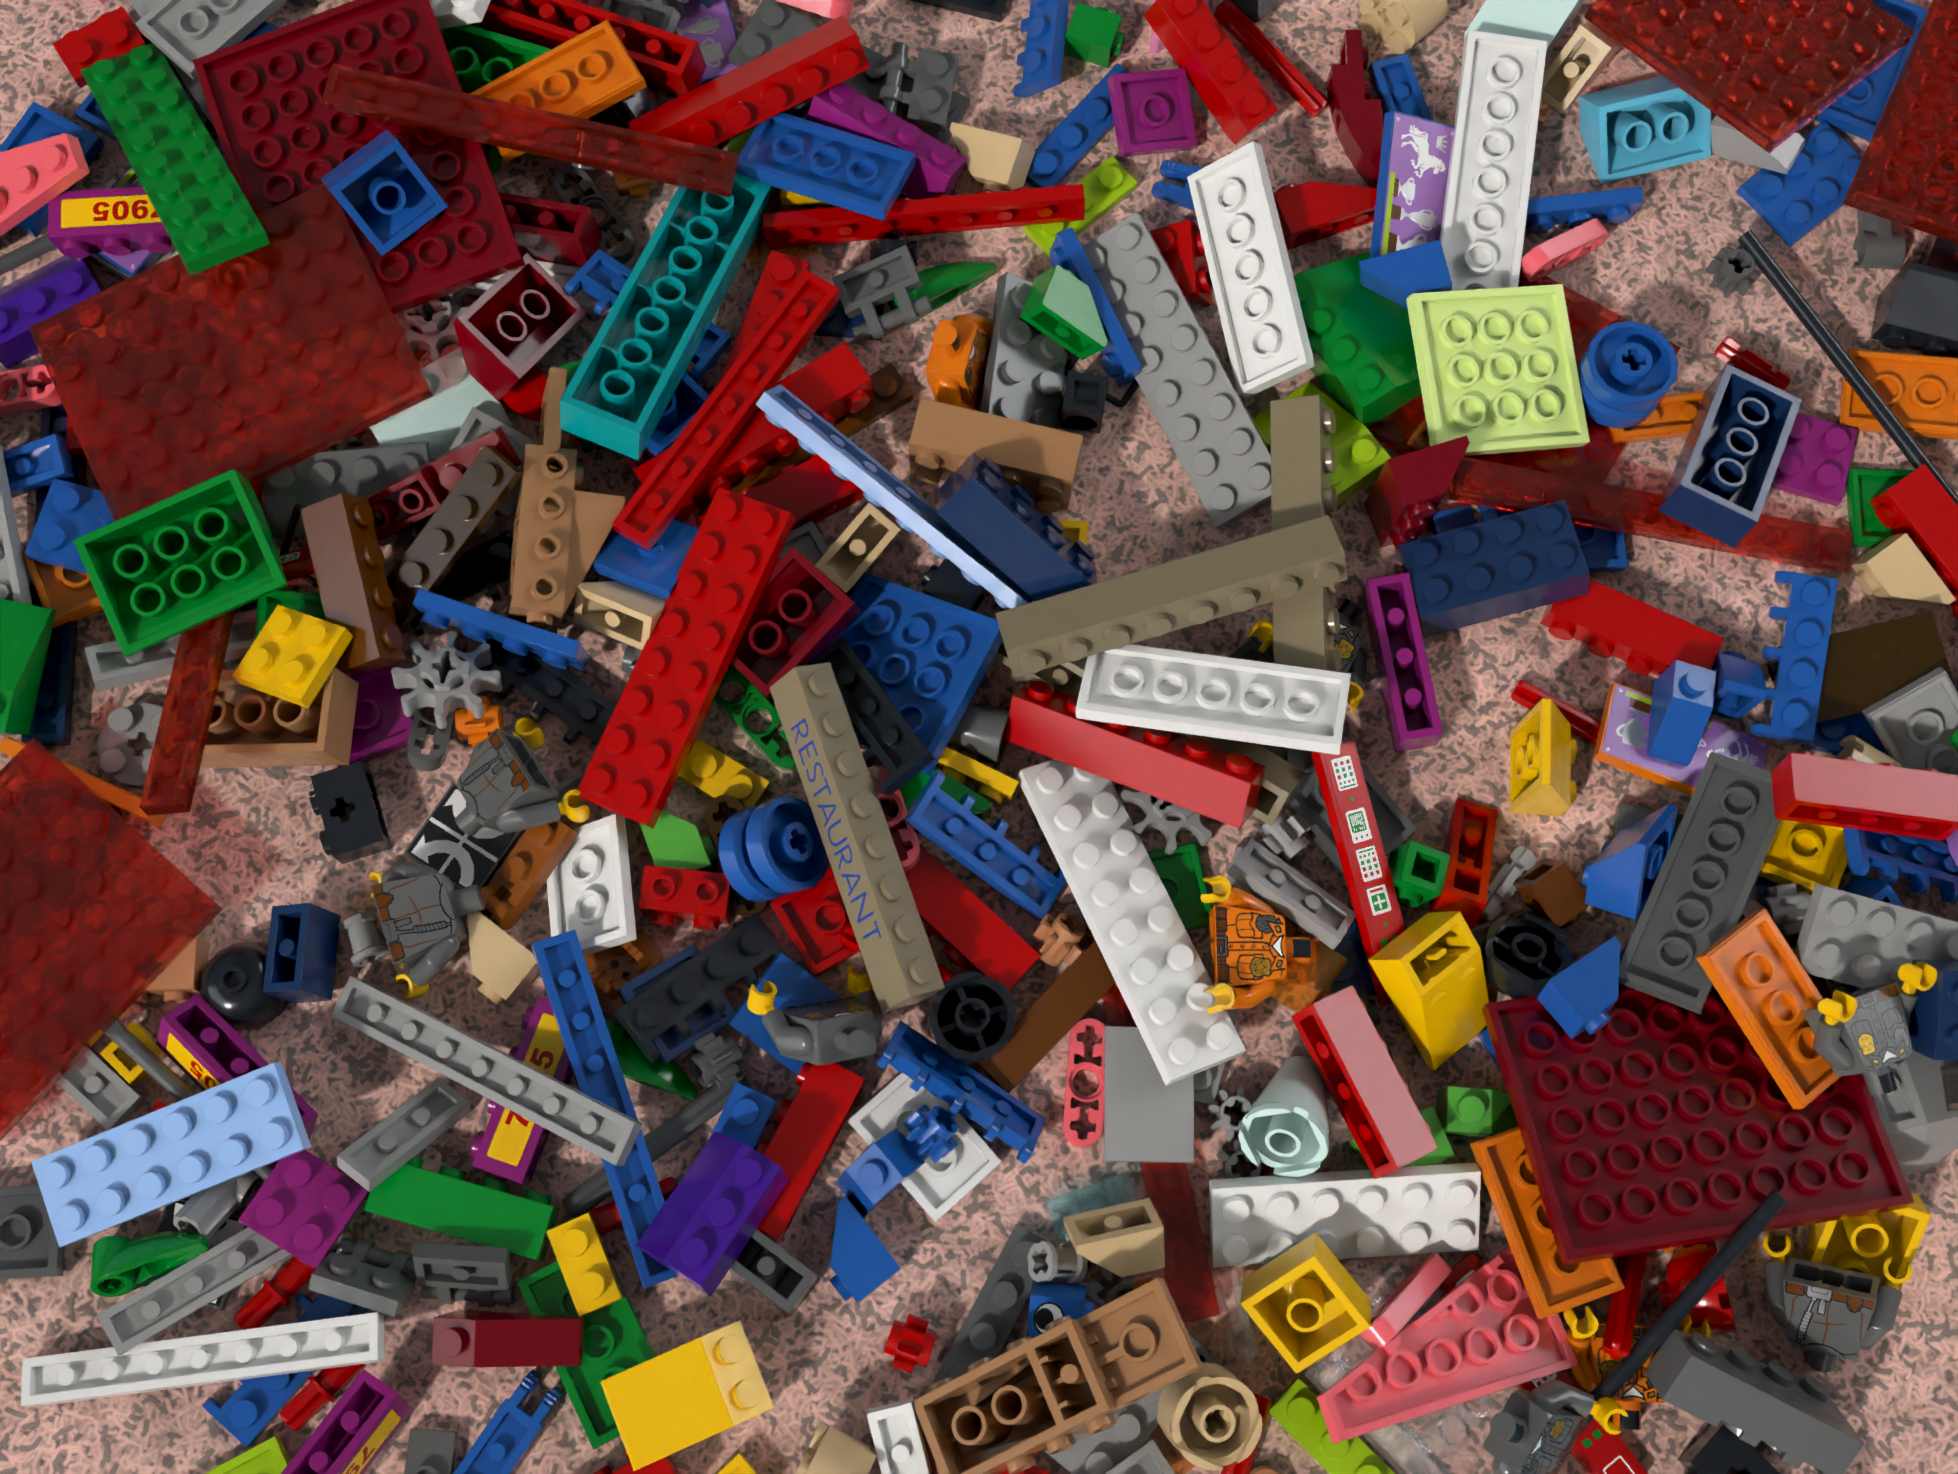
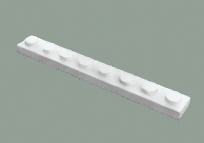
[21,1312,385,1407]

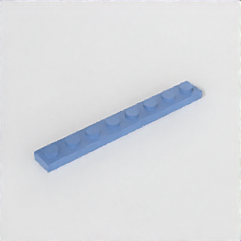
[756,384,1035,610]

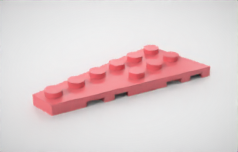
[0,133,90,237]
[1317,1245,1578,1444]

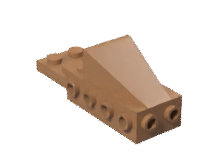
[506,367,625,634]
[912,1278,1203,1474]

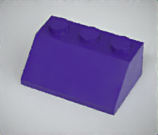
[0,255,117,369]
[636,1131,789,1297]

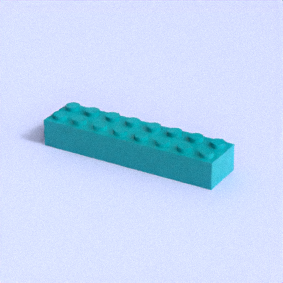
[560,156,771,460]

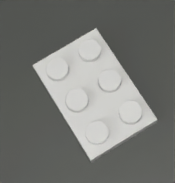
[547,814,637,956]
[848,1073,1002,1223]

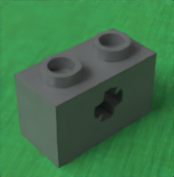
[730,1229,818,1316]

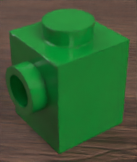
[1064,2,1126,68]
[1388,840,1450,907]

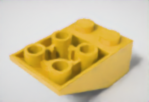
[1368,911,1489,1071]

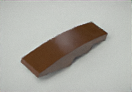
[977,941,1116,1093]

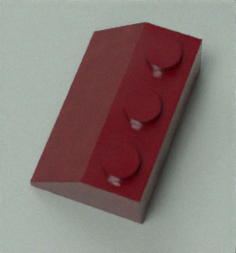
[453,253,587,402]
[1364,435,1470,549]
[730,546,861,702]

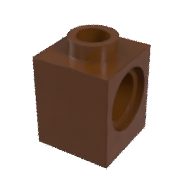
[1513,858,1590,929]

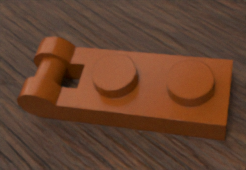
[480,818,579,930]

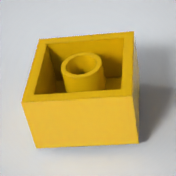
[1240,1232,1371,1374]

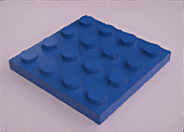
[832,572,1003,776]

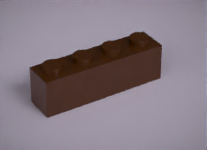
[300,493,406,675]

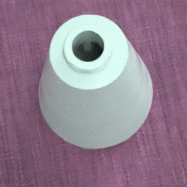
[1238,1056,1330,1177]

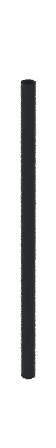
[1738,230,1958,505]
[1580,1189,1788,1434]

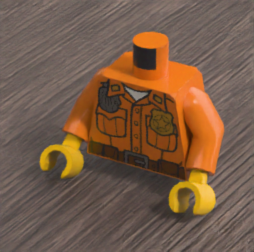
[925,313,992,411]
[1200,875,1311,1014]
[1563,1306,1711,1430]

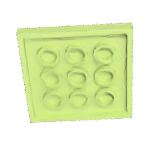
[1406,284,1590,456]

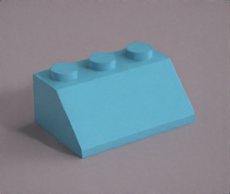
[1578,69,1711,184]

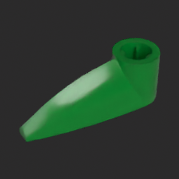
[887,261,997,326]
[605,1020,698,1101]
[90,1231,209,1297]

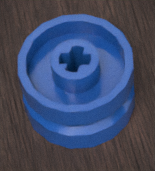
[1577,321,1678,429]
[719,796,829,903]

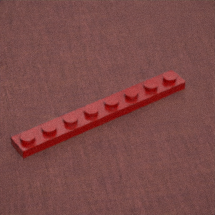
[762,183,1085,249]
[612,270,841,551]

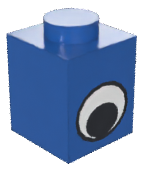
[1027,1280,1094,1338]

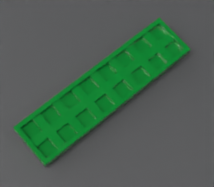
[80,43,270,276]

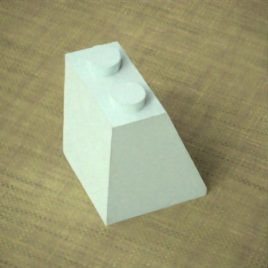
[1464,0,1583,59]

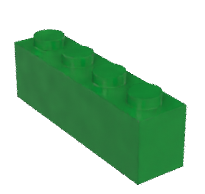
[364,1157,560,1261]

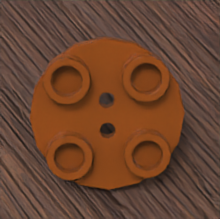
[584,930,663,1013]

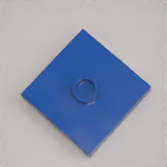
[593,519,699,600]
[727,952,841,1075]

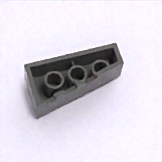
[1644,1329,1864,1474]

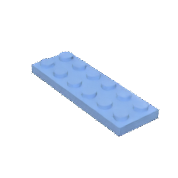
[31,1062,311,1248]

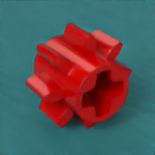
[883,1314,938,1374]

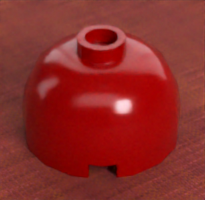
[1658,1240,1737,1334]

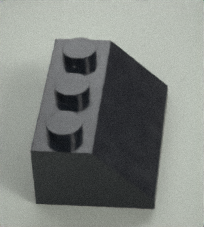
[1870,262,1958,358]

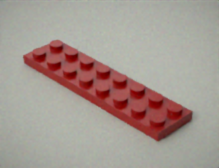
[576,487,796,829]

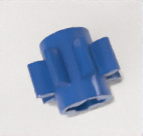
[902,1104,958,1163]

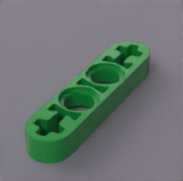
[713,663,797,771]

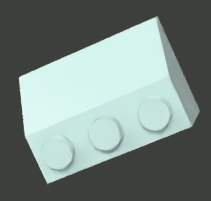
[356,347,514,460]

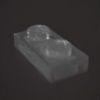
[1214,1269,1263,1366]

